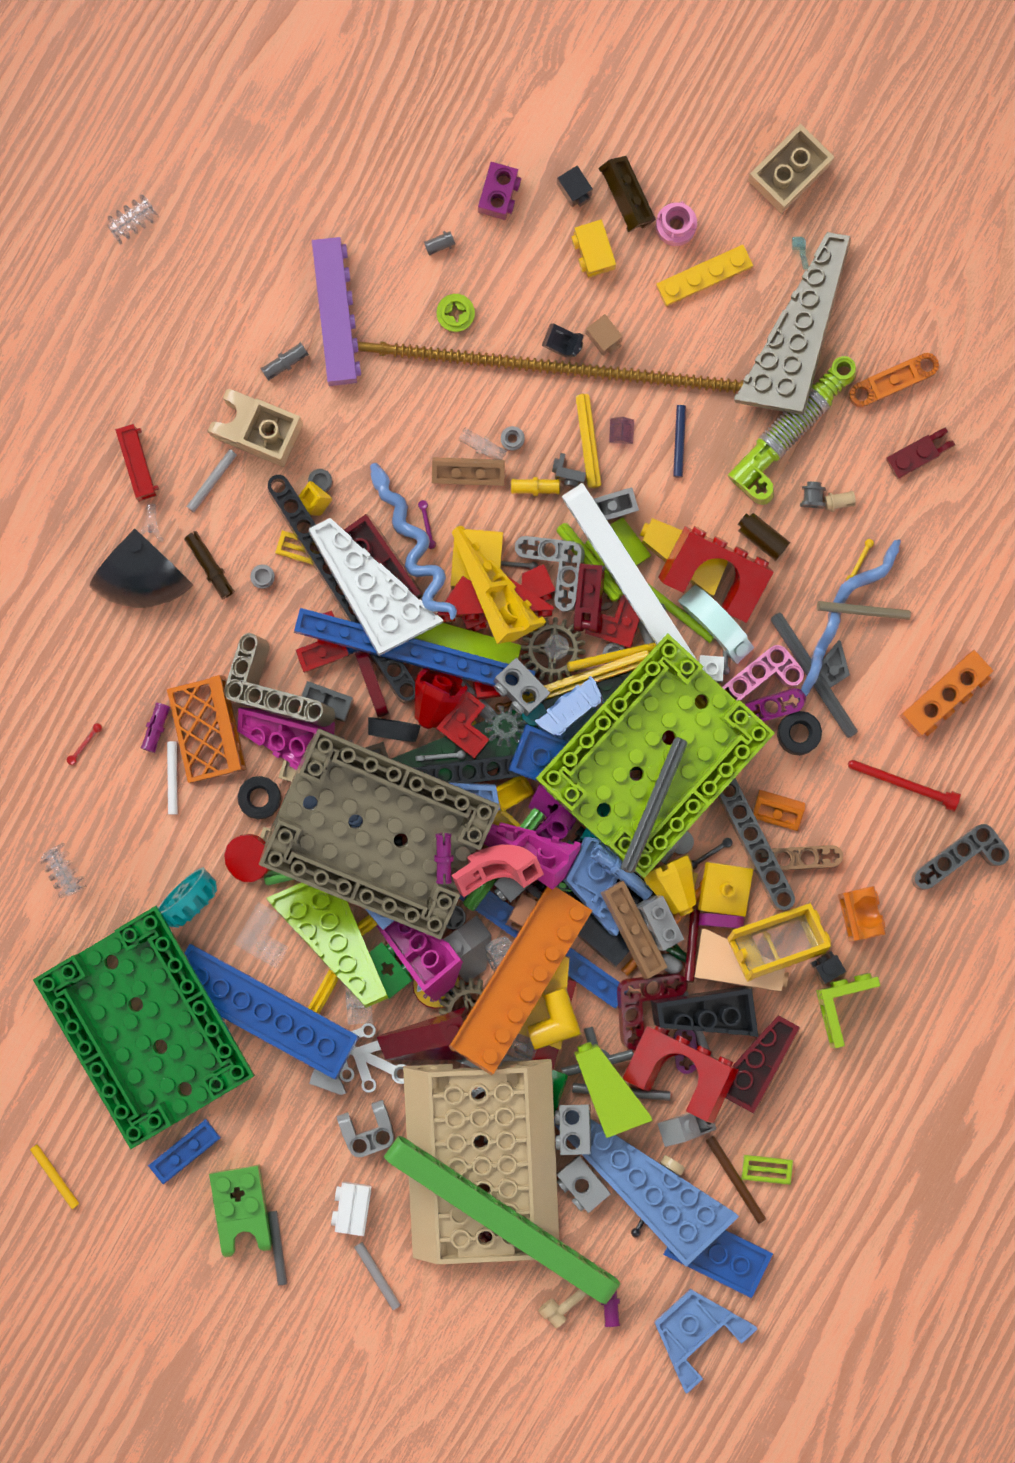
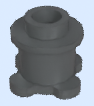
[800,482,826,509]

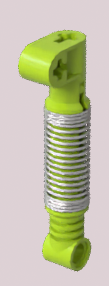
[727,356,856,505]

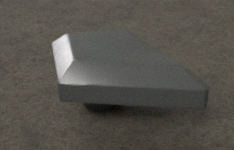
[820,640,850,688]

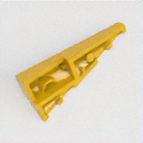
[451,526,546,644]

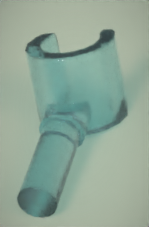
[792,237,809,270]

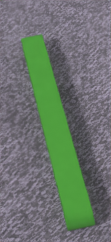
[384,1136,621,1304]

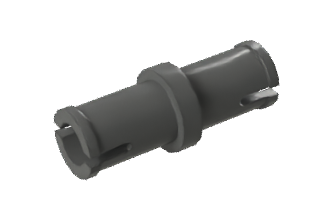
[260,342,309,381]

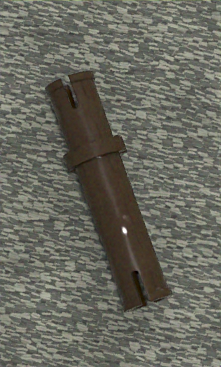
[184,531,235,600]

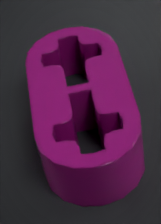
[698,913,745,929]
[674,1029,697,1074]

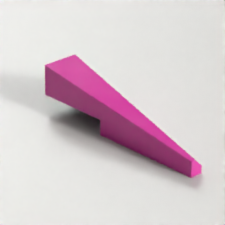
[483,822,581,890]

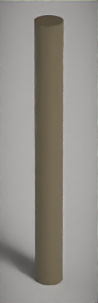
[817,601,911,620]

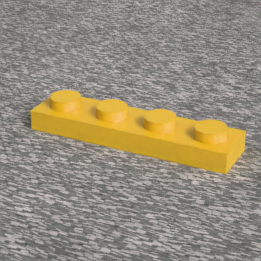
[656,244,753,307]

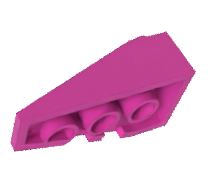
[237,707,335,770]

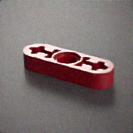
[354,650,389,718]

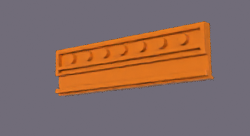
[449,886,593,1076]

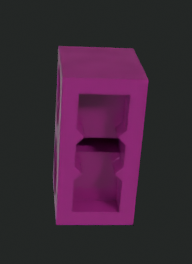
[478,162,522,220]

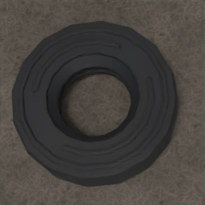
[237,776,281,820]

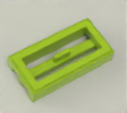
[741,1155,793,1185]

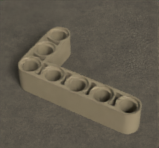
[224,633,335,727]

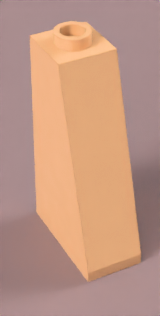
[694,929,789,991]

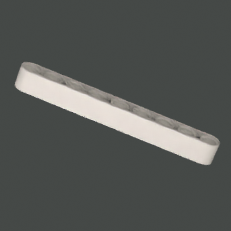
[561,483,697,660]

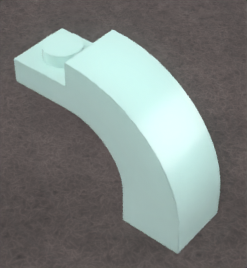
[678,584,755,664]

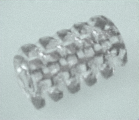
[105,194,159,245]
[39,843,88,898]

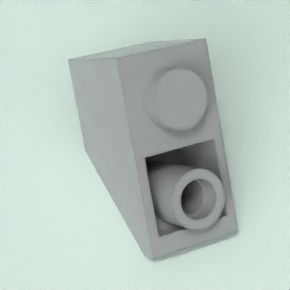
[657,1113,716,1147]

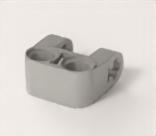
[337,1100,394,1157]

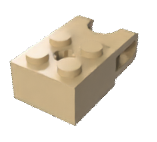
[207,389,303,467]

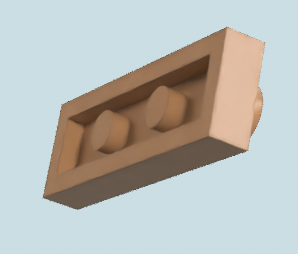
[432,457,505,486]

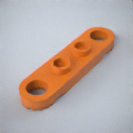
[849,353,939,407]

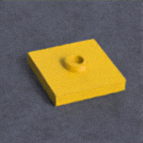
[698,862,753,917]

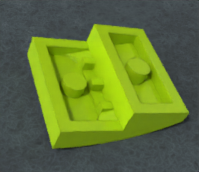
[585,517,651,581]

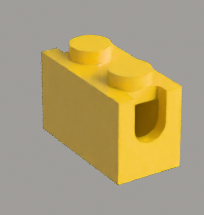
[571,219,616,278]

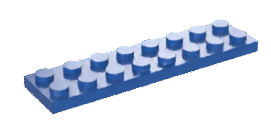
[185,944,359,1080]

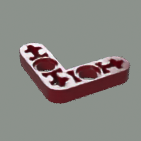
[617,973,688,1050]

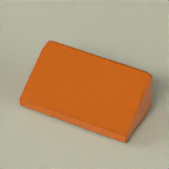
[753,790,805,831]

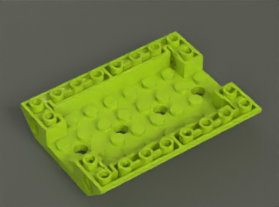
[535,633,775,878]

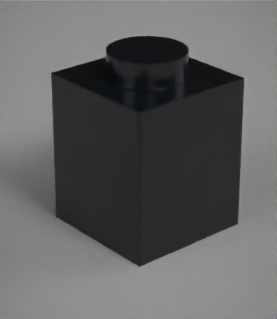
[557,165,593,207]

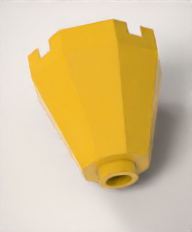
[644,854,697,917]

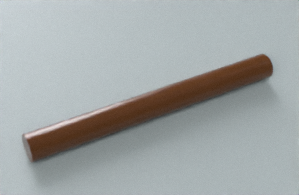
[706,1135,766,1224]

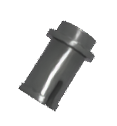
[424,231,455,256]

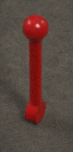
[67,723,102,765]

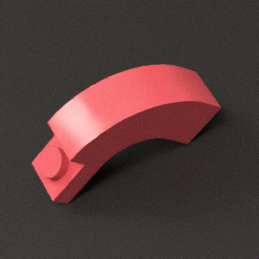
[451,845,544,897]

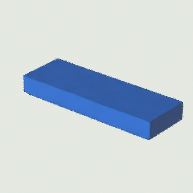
[148,1119,221,1185]

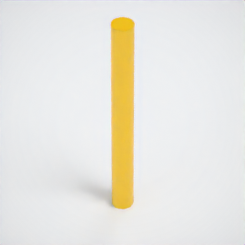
[567,642,656,672]

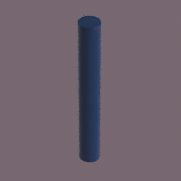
[673,405,686,478]

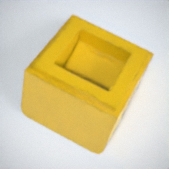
[298,481,332,516]

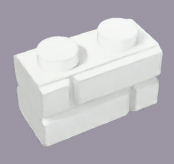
[331,1182,372,1236]

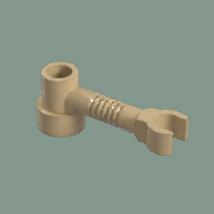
[538,1289,588,1328]

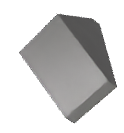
[309,1068,347,1095]

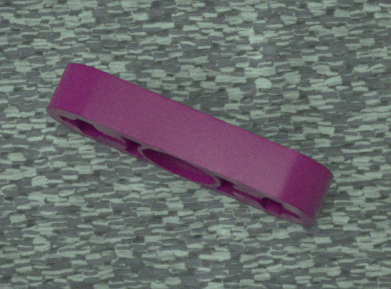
[744,688,806,722]

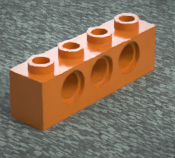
[900,650,993,737]

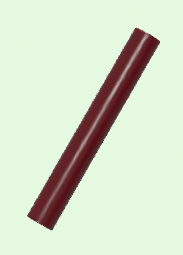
[684,909,700,983]

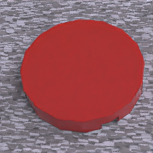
[224,834,270,882]

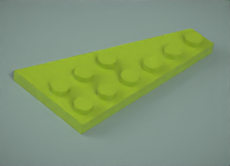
[266,883,388,1008]

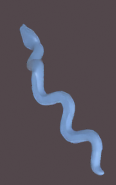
[370,463,457,620]
[798,539,901,701]

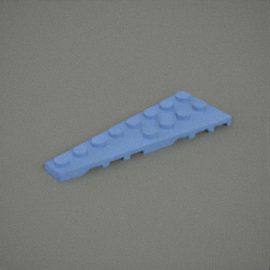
[554,1110,739,1267]

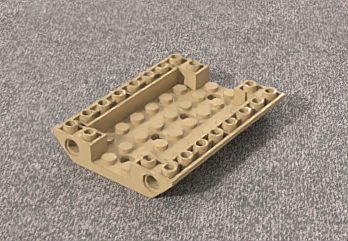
[403,1059,559,1264]

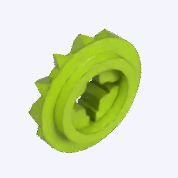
[436,294,475,332]

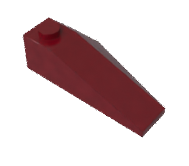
[376,1007,469,1060]

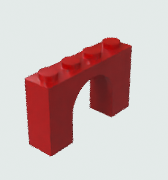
[658,526,774,623]
[623,1026,738,1123]

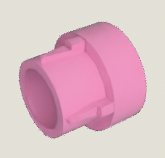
[656,201,697,246]

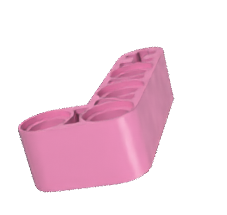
[722,645,804,701]

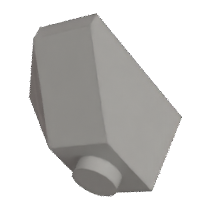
[443,916,491,983]

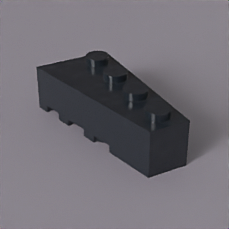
[651,986,758,1037]

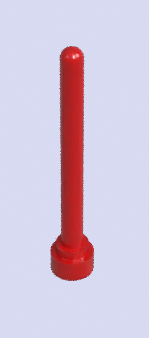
[848,760,961,812]

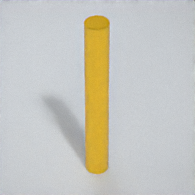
[30,1144,80,1209]

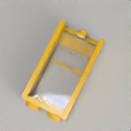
[727,903,831,982]

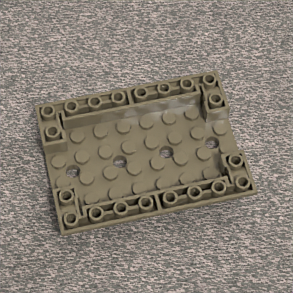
[259,728,500,940]

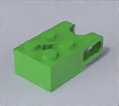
[209,1164,272,1258]

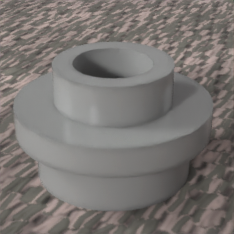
[501,426,525,451]

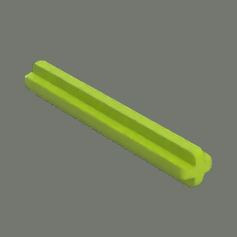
[556,523,623,601]

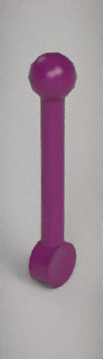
[418,500,436,549]

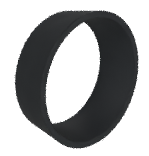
[368,717,421,742]

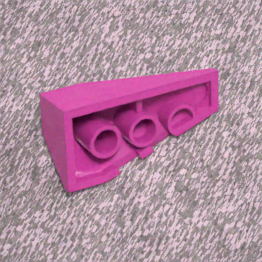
[376,921,463,1002]

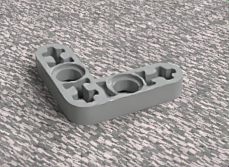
[515,536,585,612]

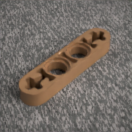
[748,845,843,871]

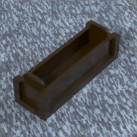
[598,156,656,232]

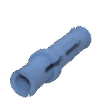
[590,845,653,900]

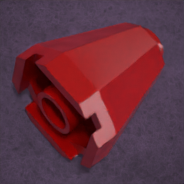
[415,668,468,729]

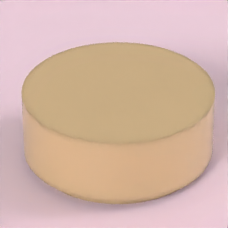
[660,1155,685,1176]

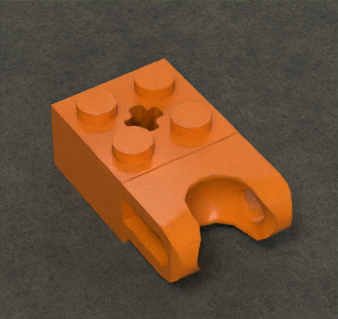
[838,886,886,942]

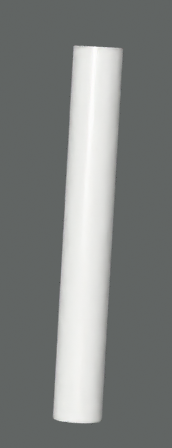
[167,741,178,815]

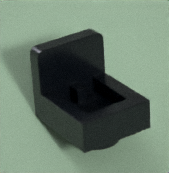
[542,323,584,357]

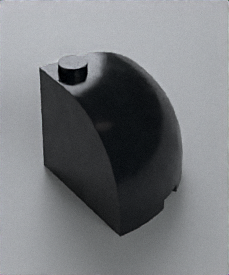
[90,528,193,608]

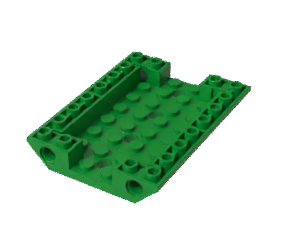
[33,905,255,1150]

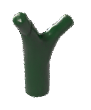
[665,944,687,963]

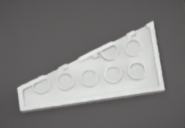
[308,518,443,656]

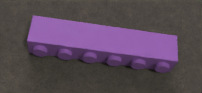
[312,237,361,386]

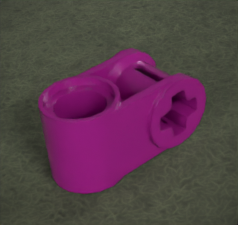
[535,807,575,841]

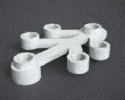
[339,1023,407,1093]

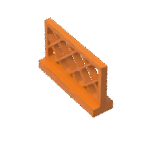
[167,675,247,783]

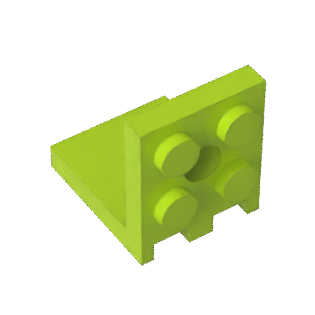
[816,973,880,1048]

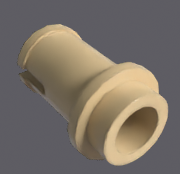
[824,491,856,512]

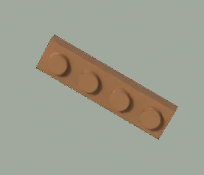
[601,881,667,979]

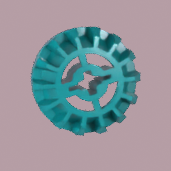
[158,868,217,928]

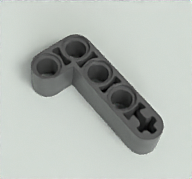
[911,824,1009,890]

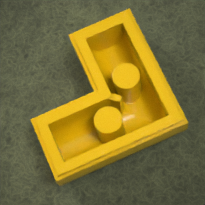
[527,987,582,1050]

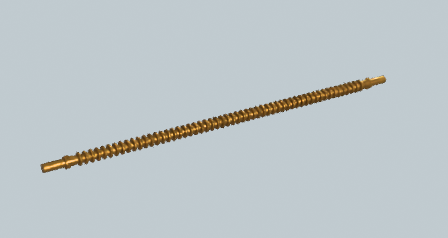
[357,341,744,394]

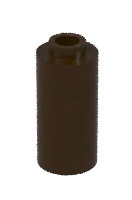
[737,513,791,561]

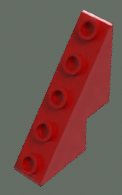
[437,575,555,622]

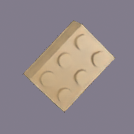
[748,124,835,214]

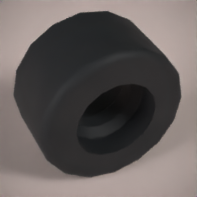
[777,711,822,756]

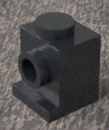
[810,951,846,984]

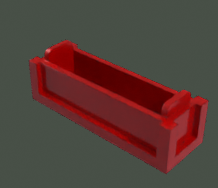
[115,424,159,502]

